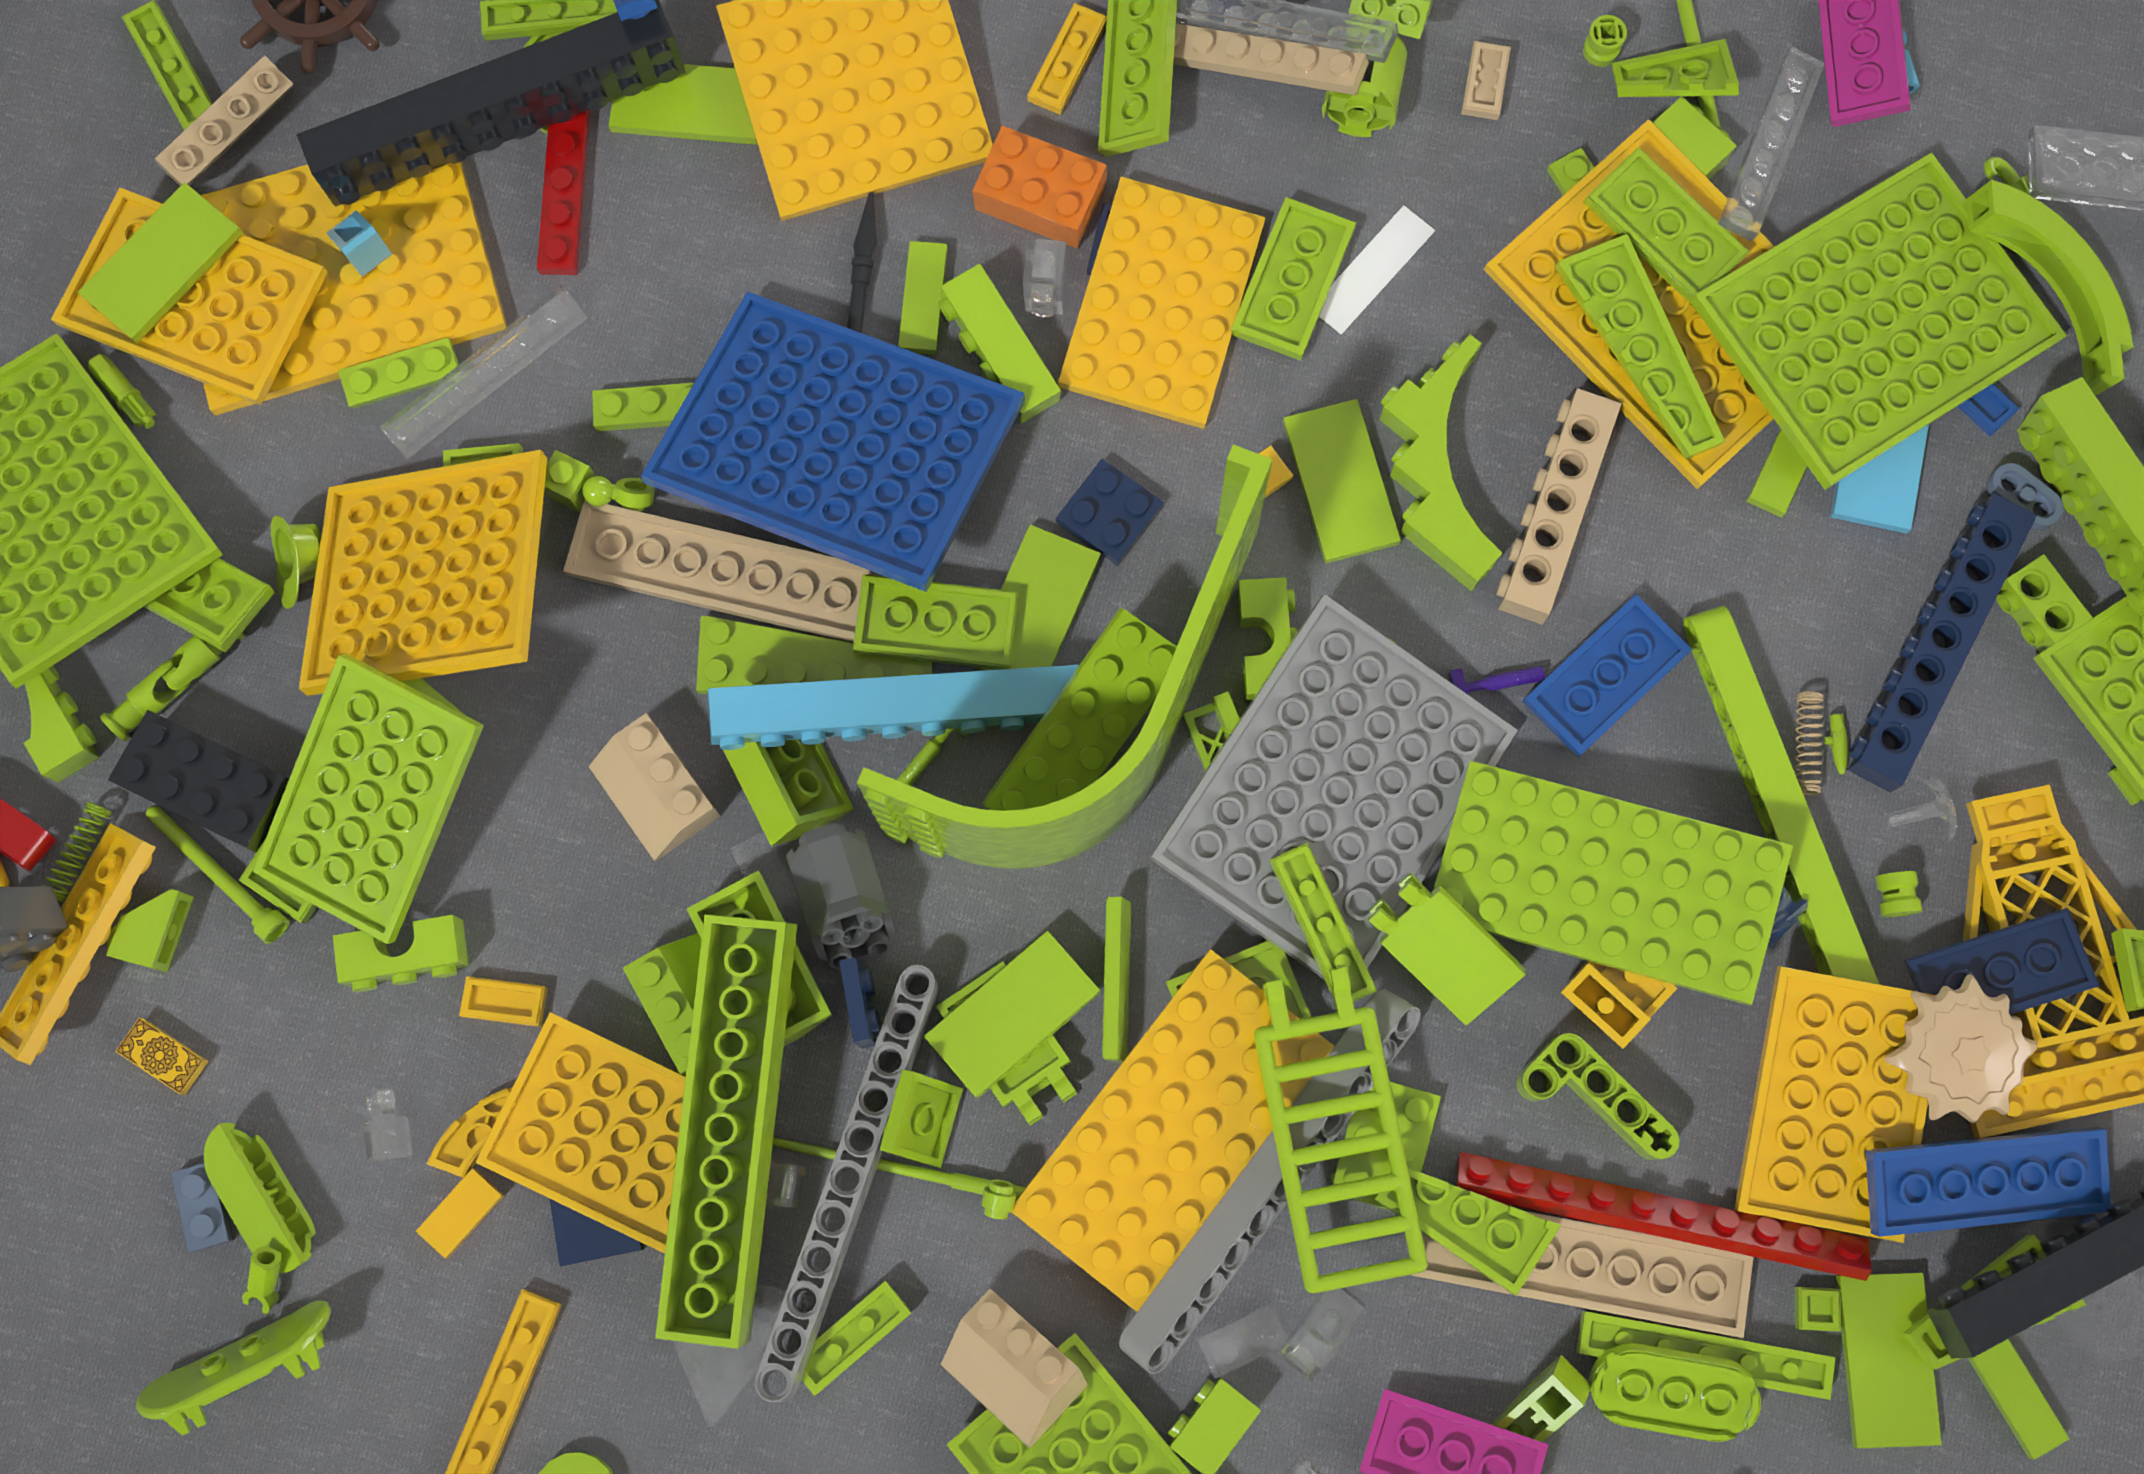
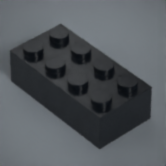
[108,710,289,852]

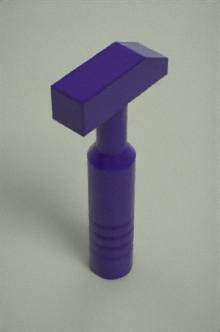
[1449,666,1545,695]

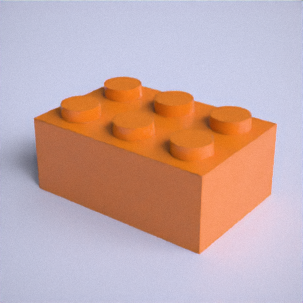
[972,125,1107,249]

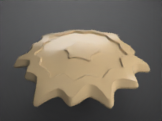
[1884,974,2037,1123]

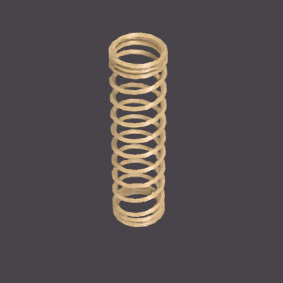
[1794,691,1824,795]

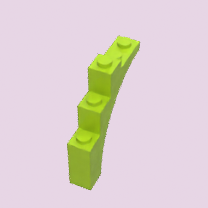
[1379,334,1502,592]

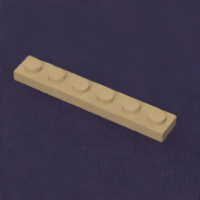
[1173,23,1369,95]

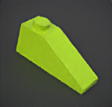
[1490,1355,1591,1442]

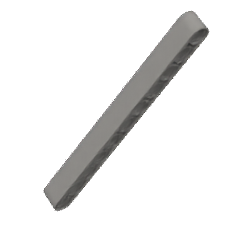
[755,965,939,1403]
[1119,989,1420,1374]

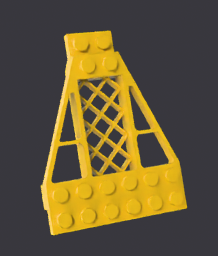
[1963,784,2144,1139]

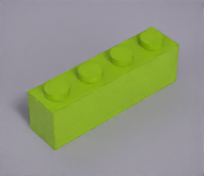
[938,263,1061,424]

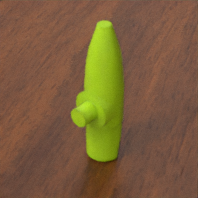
[1823,714,1848,775]

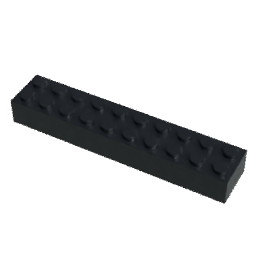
[296,0,686,207]

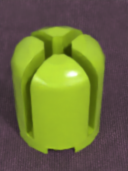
[1321,25,1407,137]

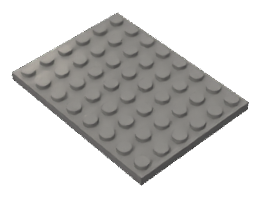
[1148,594,1518,979]

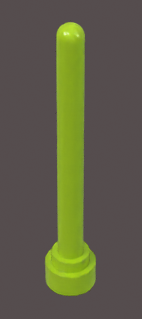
[146,805,290,944]

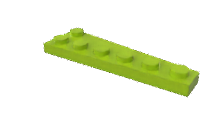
[1555,234,1725,459]
[696,616,934,694]

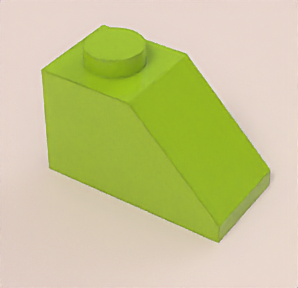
[106,889,194,973]

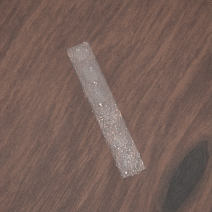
[1176,0,1399,63]
[1718,46,1825,241]
[380,285,587,459]

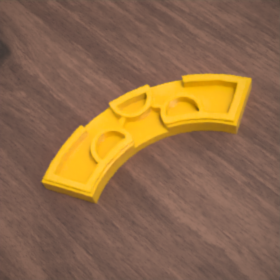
[426,1088,512,1178]

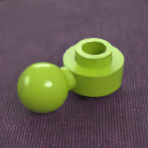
[582,476,655,512]

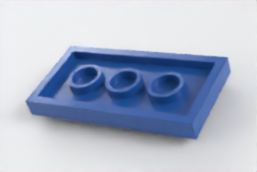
[1522,594,1693,758]

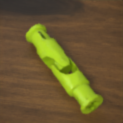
[100,632,246,742]

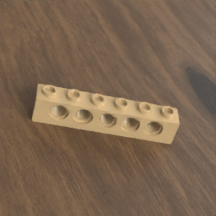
[1496,388,1622,625]

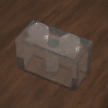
[1023,238,1067,317]

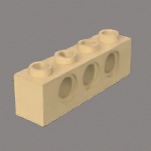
[155,55,293,186]

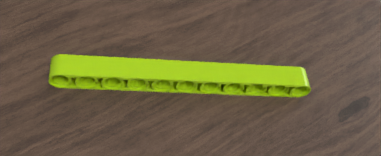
[1683,605,1880,985]

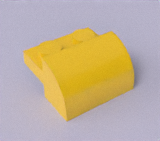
[1561,961,1678,1049]

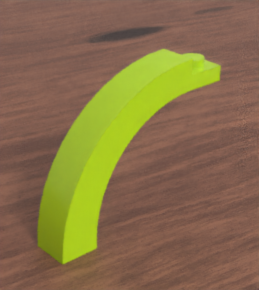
[1966,180,2134,395]

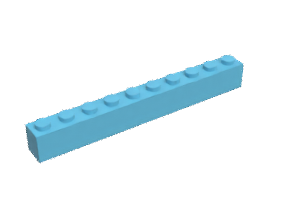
[707,665,1079,750]

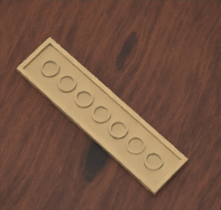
[563,499,883,643]
[1410,1211,1754,1338]

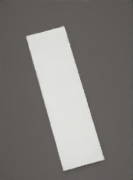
[1319,205,1436,334]

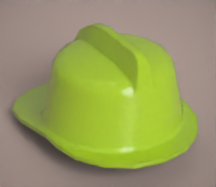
[270,515,321,609]

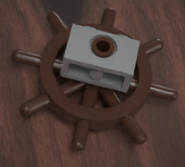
[240,0,380,75]

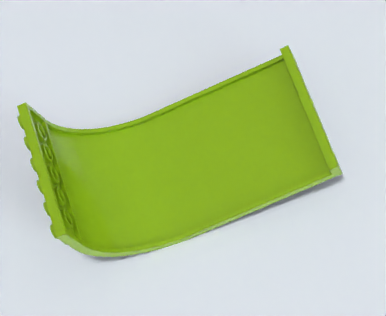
[857,444,1273,869]

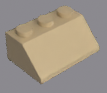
[588,713,720,862]
[941,1289,1088,1448]

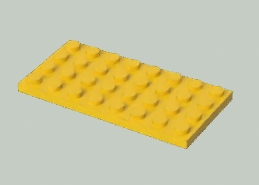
[1012,949,1335,1312]

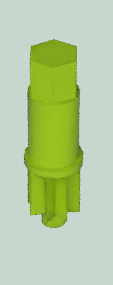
[87,354,157,429]

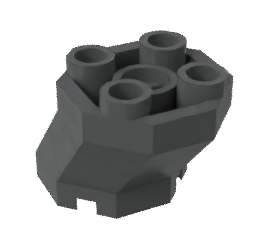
[786,823,896,969]

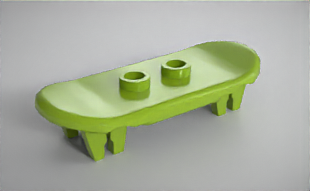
[136,1300,331,1436]

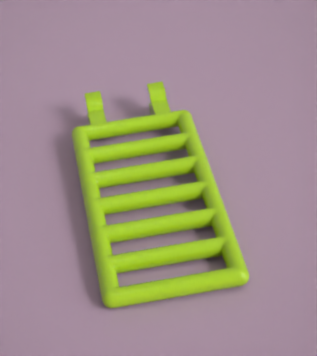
[1254,967,1428,1294]

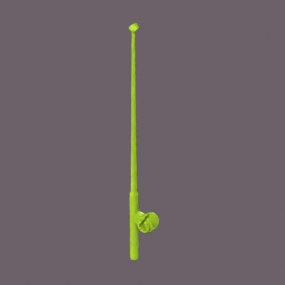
[772,1137,1026,1220]

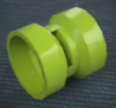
[1583,15,1627,67]
[1875,871,1923,918]

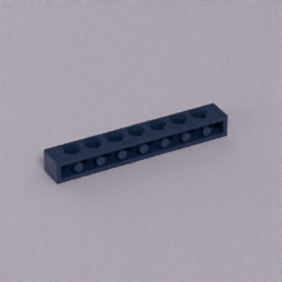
[1847,493,2037,792]

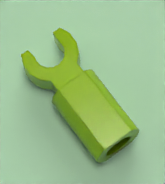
[242,1245,281,1314]

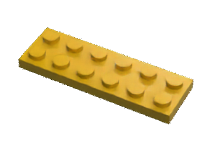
[0,823,156,1065]

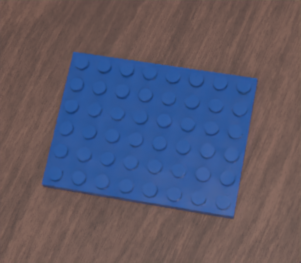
[641,291,1025,592]

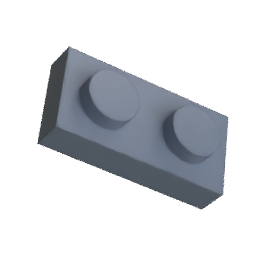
[171,1163,234,1253]

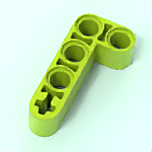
[1516,1033,1680,1161]

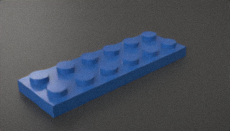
[1866,1127,2111,1237]

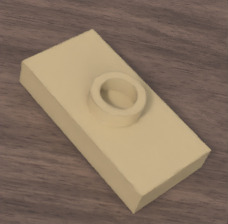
[1461,41,1511,121]

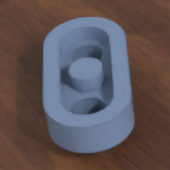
[1987,463,2063,530]

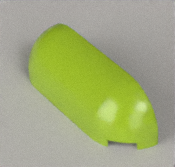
[204,1122,316,1273]

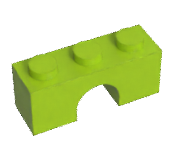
[1237,577,1297,703]
[332,915,469,992]

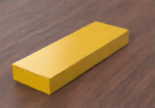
[1027,3,1107,115]

